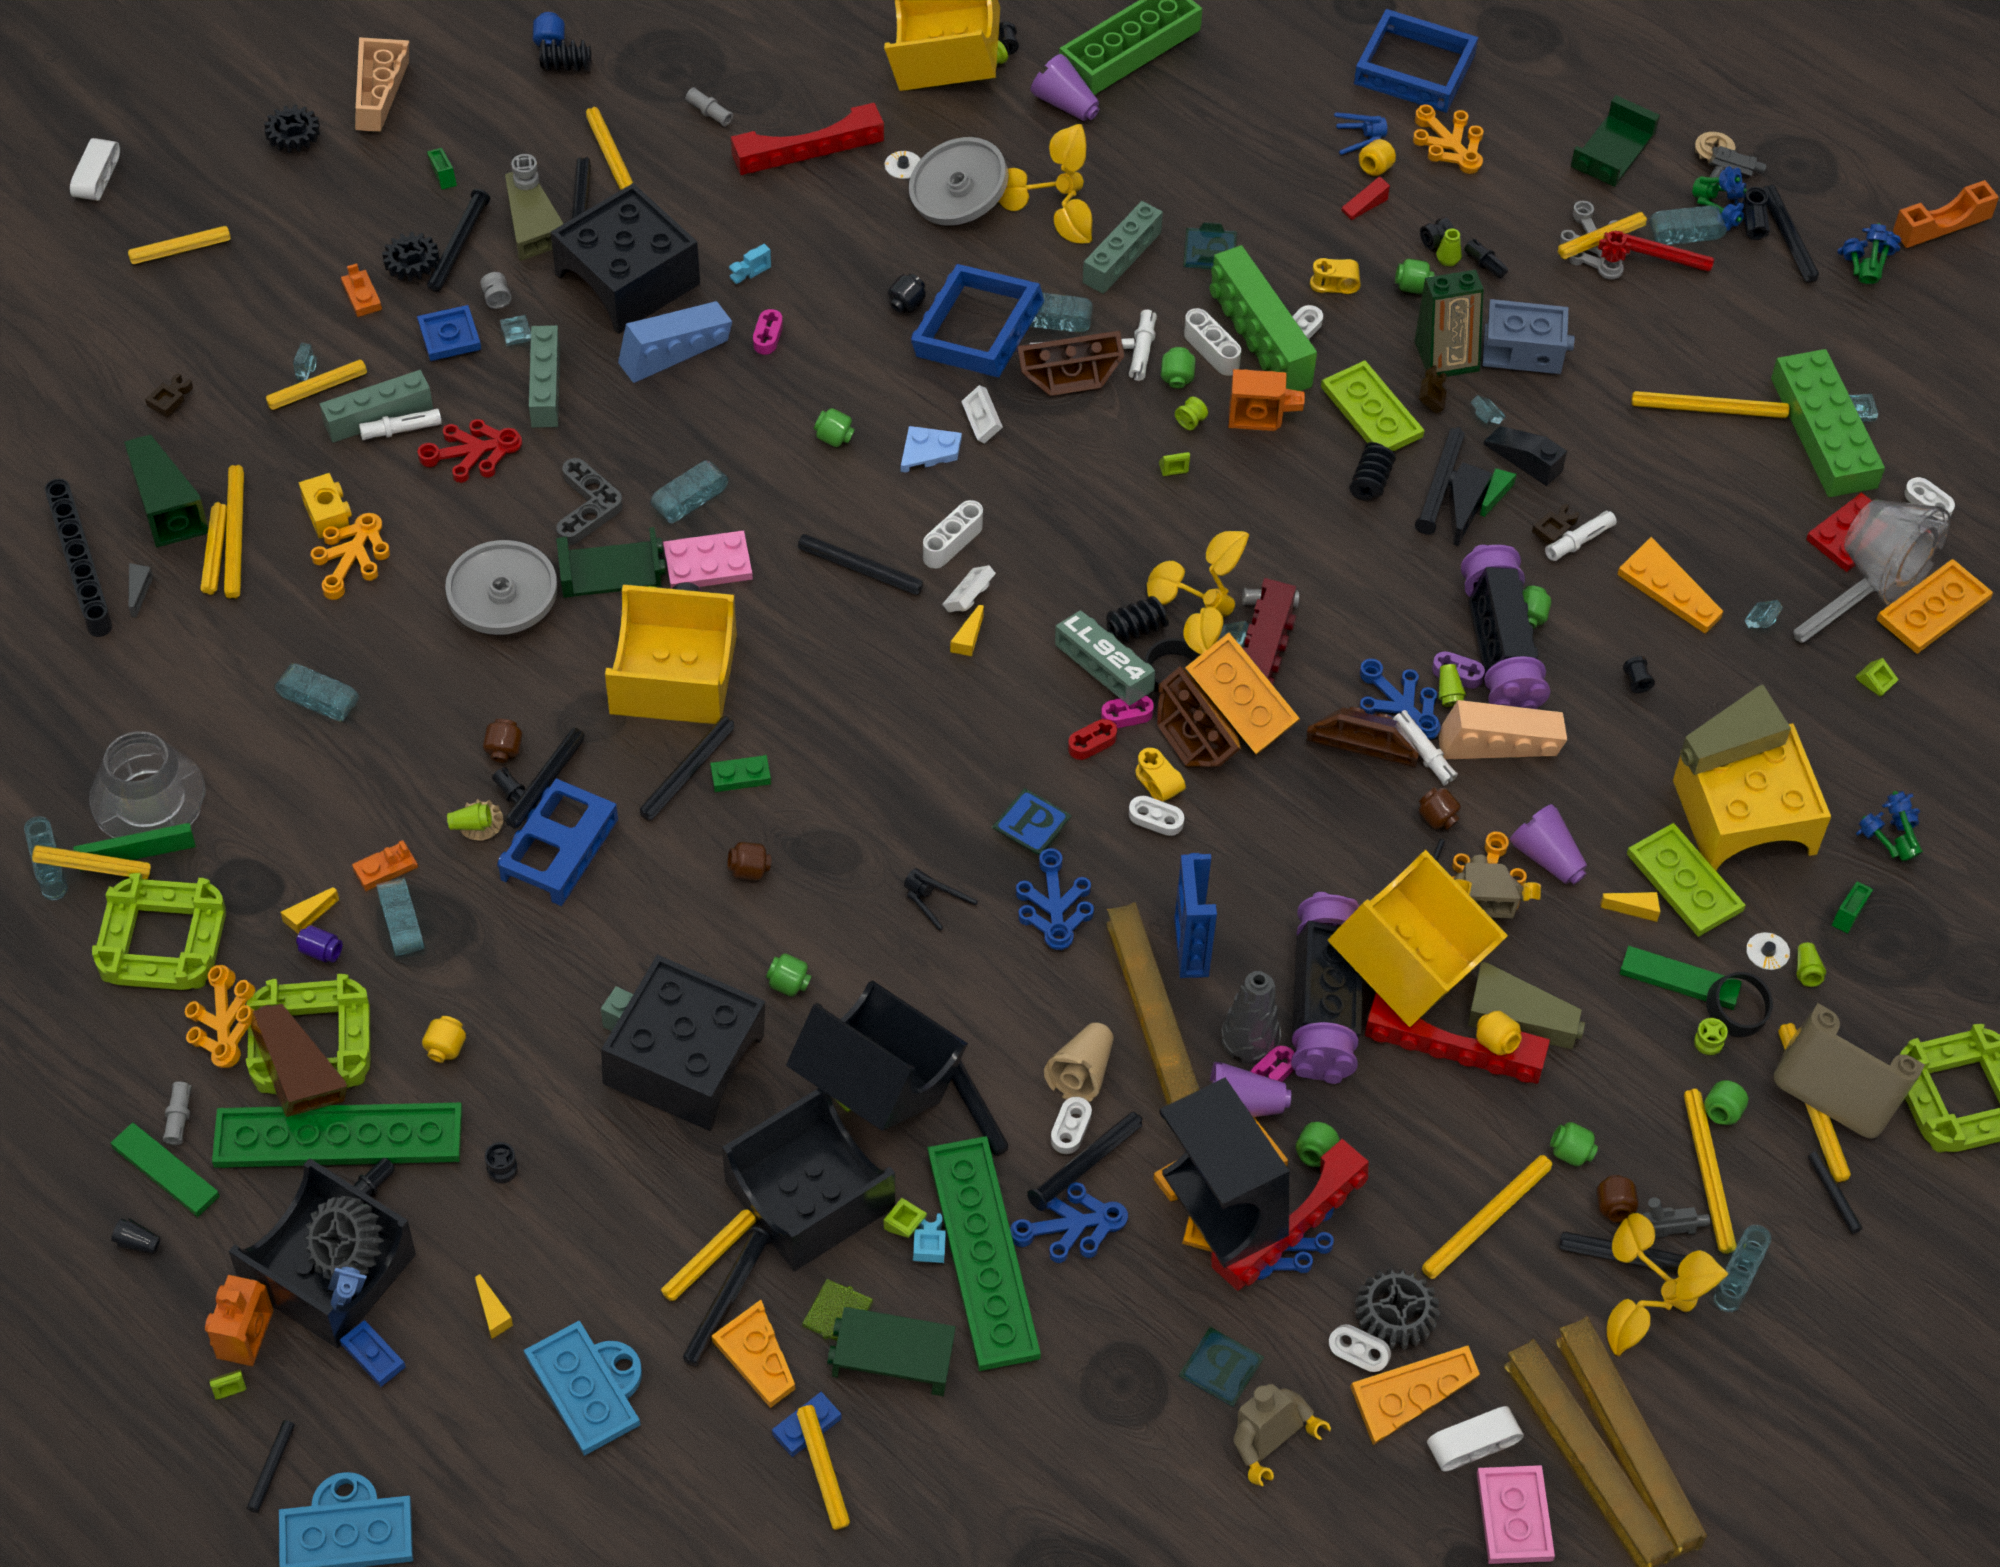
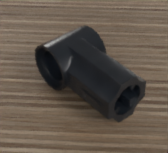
[1742,186,1770,240]

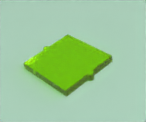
[802,1279,873,1341]

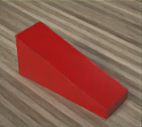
[1341,176,1390,220]

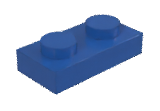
[340,1320,406,1387]
[772,1392,842,1457]

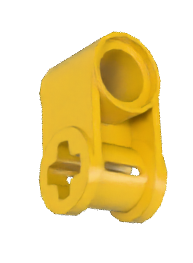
[1310,258,1361,294]
[1135,748,1186,802]

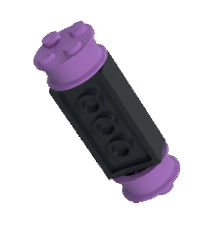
[1461,545,1550,709]
[1291,892,1363,1084]

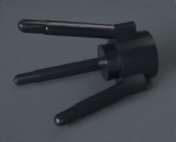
[904,868,978,930]

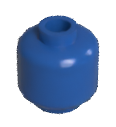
[533,12,565,47]

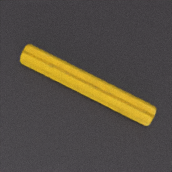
[1557,212,1647,259]
[128,226,230,264]
[266,359,367,410]
[201,502,227,595]
[32,845,151,880]
[661,1209,756,1301]
[797,1405,850,1530]

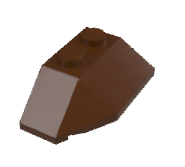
[1017,330,1124,396]
[1157,666,1241,768]
[1306,707,1419,768]

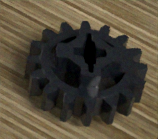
[264,105,320,153]
[382,232,440,281]

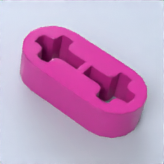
[753,309,783,355]
[1101,696,1154,728]
[1250,1046,1295,1082]

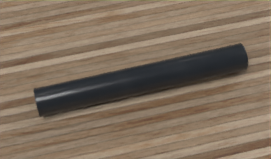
[1808,1151,1862,1234]
[247,1420,295,1513]

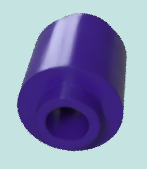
[296,925,343,963]

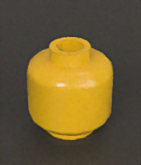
[1359,139,1396,176]
[1476,1011,1522,1055]
[422,1016,466,1063]

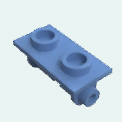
[328,1267,366,1309]

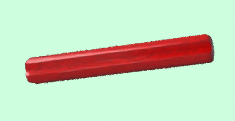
[1624,233,1714,271]

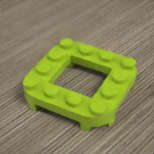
[92,873,226,990]
[246,974,371,1094]
[1900,1024,2000,1152]

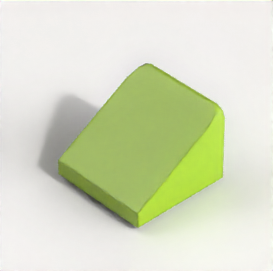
[1159,452,1190,476]
[1855,658,1899,696]
[884,1198,927,1238]
[209,1369,247,1400]

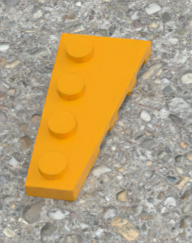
[1617,537,1724,634]
[1350,1346,1480,1445]

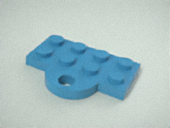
[523,1320,642,1456]
[279,1472,413,1567]

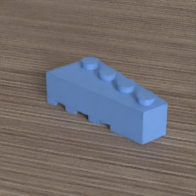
[618,301,732,383]

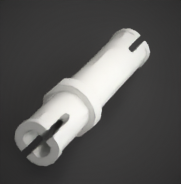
[1129,310,1157,381]
[359,409,442,440]
[1545,510,1617,561]
[1393,710,1458,786]

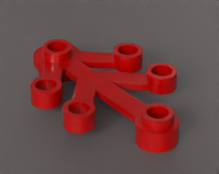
[417,419,522,483]

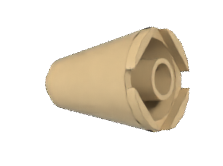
[1044,1023,1114,1102]

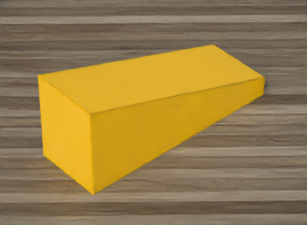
[950,605,984,656]
[280,887,339,934]
[1600,892,1660,922]
[475,1274,513,1339]

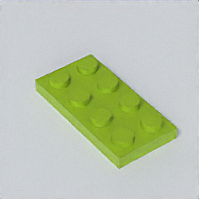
[1321,360,1425,451]
[1627,823,1746,937]

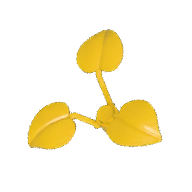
[998,124,1093,243]
[1147,531,1249,654]
[1607,1213,1728,1357]

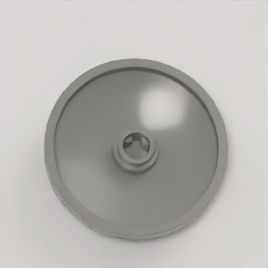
[909,137,1009,225]
[445,540,557,635]

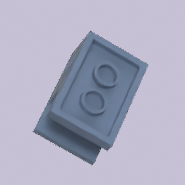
[1482,299,1575,374]

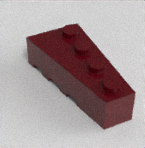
[1242,578,1297,686]

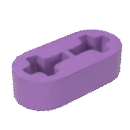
[1432,651,1485,688]

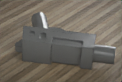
[1709,146,1766,178]
[1643,1197,1710,1238]

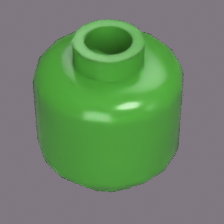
[1395,259,1434,294]
[1161,347,1196,388]
[813,408,855,448]
[1523,586,1551,629]
[765,953,811,997]
[1704,1080,1748,1125]
[1296,1122,1339,1167]
[1550,1122,1598,1167]

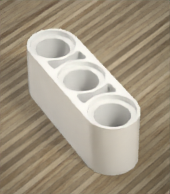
[70,138,120,201]
[1184,308,1241,376]
[923,500,983,568]
[1427,1406,1524,1471]

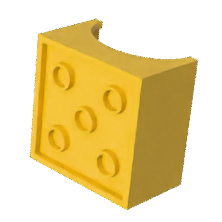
[884,0,1000,91]
[605,585,737,724]
[1673,723,1831,871]
[1328,850,1508,1027]

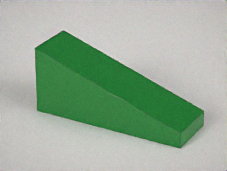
[427,148,457,190]
[1480,468,1516,517]
[1831,881,1873,934]

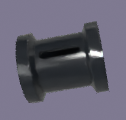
[998,22,1019,55]
[1623,656,1655,693]

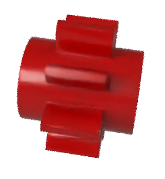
[1598,230,1632,262]

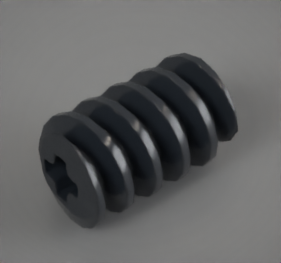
[540,39,592,71]
[1349,442,1396,501]
[1106,596,1169,643]

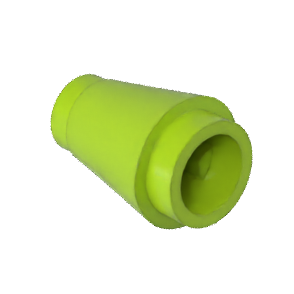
[1436,229,1462,266]
[1438,664,1466,707]
[447,802,492,831]
[1797,942,1826,987]

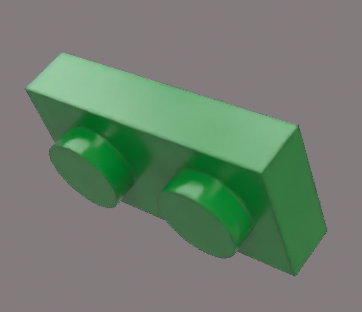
[710,755,771,792]

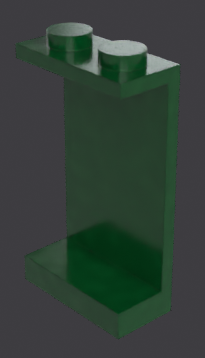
[1570,95,1660,187]
[556,527,666,598]
[827,1307,956,1397]

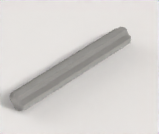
[1793,577,1876,643]

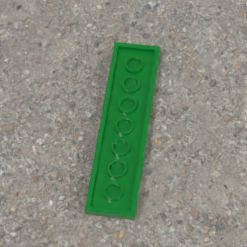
[212,1102,463,1168]
[927,1136,1041,1371]

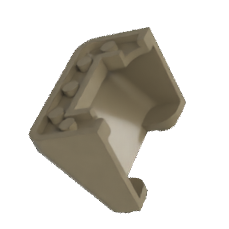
[1773,1003,1925,1138]

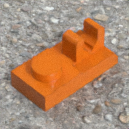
[341,263,382,317]
[352,840,418,891]

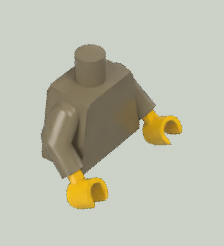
[1454,855,1541,918]
[1233,1384,1331,1486]

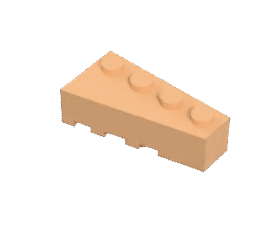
[355,37,410,132]
[1438,700,1567,760]

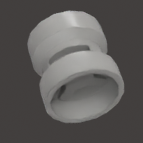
[511,154,539,190]
[480,272,512,309]

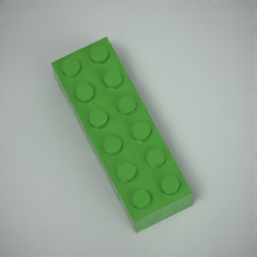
[1059,0,1203,95]
[1209,245,1317,391]
[1771,349,1885,498]

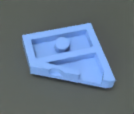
[901,426,962,472]

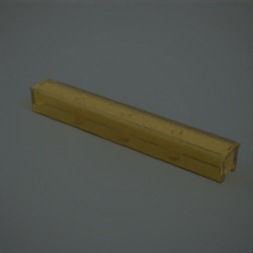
[1107,902,1199,1105]
[1556,1316,1707,1558]
[1504,1339,1675,1567]

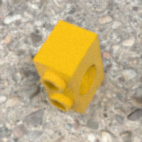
[298,473,352,539]

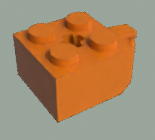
[1228,369,1305,431]
[205,1275,274,1366]

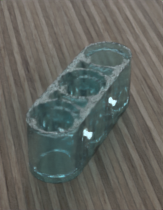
[1649,206,1727,245]
[1018,293,1093,332]
[650,460,729,523]
[274,663,359,721]
[24,816,68,900]
[376,877,425,957]
[1714,1225,1771,1312]

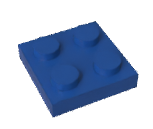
[417,305,481,361]

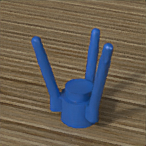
[1334,112,1387,155]

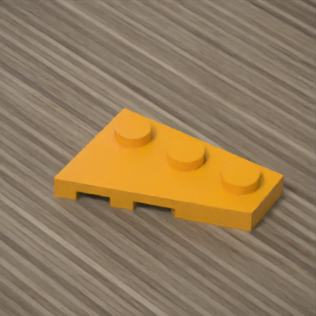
[712,1300,795,1408]

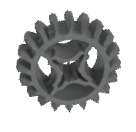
[303,1196,384,1280]
[1355,1267,1440,1350]

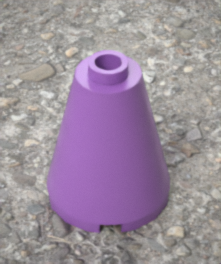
[1030,54,1100,121]
[1509,804,1587,885]
[1210,1062,1291,1117]

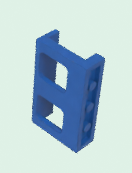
[497,779,618,906]
[1174,853,1217,978]

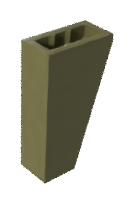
[505,172,564,261]
[1680,685,1791,775]
[1467,962,1585,1050]

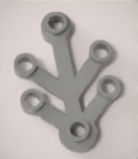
[1560,201,1631,279]

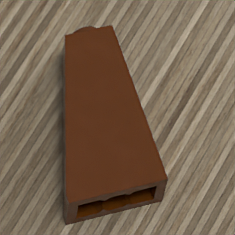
[251,1004,347,1117]

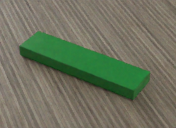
[73,823,196,871]
[1619,946,1742,1010]
[110,1122,220,1217]

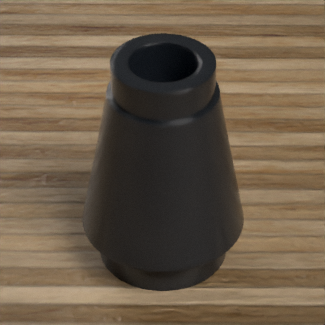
[111,1218,161,1254]

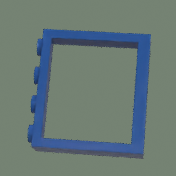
[1354,9,1478,113]
[911,264,1044,378]

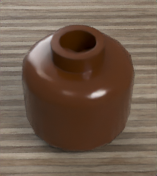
[483,718,522,763]
[1418,787,1461,830]
[727,842,771,880]
[1596,1175,1639,1222]

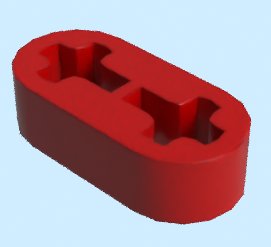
[1068,719,1117,760]

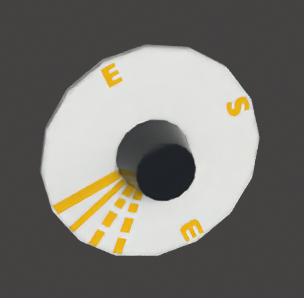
[885,151,921,179]
[1746,932,1790,970]

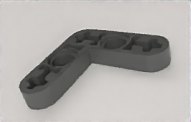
[556,458,623,545]

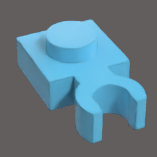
[729,244,771,284]
[913,1213,946,1263]

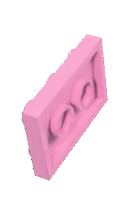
[663,531,753,589]
[1477,1465,1555,1564]

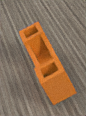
[1893,180,1999,248]

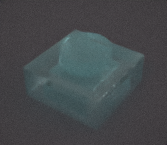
[500,315,531,346]
[293,343,317,381]
[1849,394,1878,422]
[1471,395,1506,424]
[1744,600,1783,629]
[1218,621,1249,647]

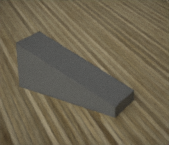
[128,563,154,618]

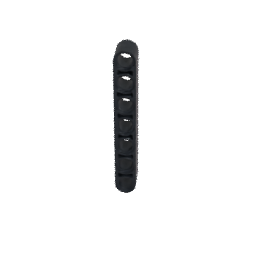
[45,478,112,637]

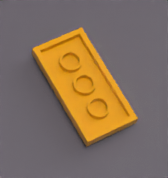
[1876,559,1993,654]
[1185,632,1300,755]

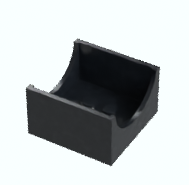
[550,183,700,334]
[601,954,765,1131]
[786,980,968,1131]
[1160,1077,1290,1268]
[722,1088,895,1272]
[228,1158,416,1349]

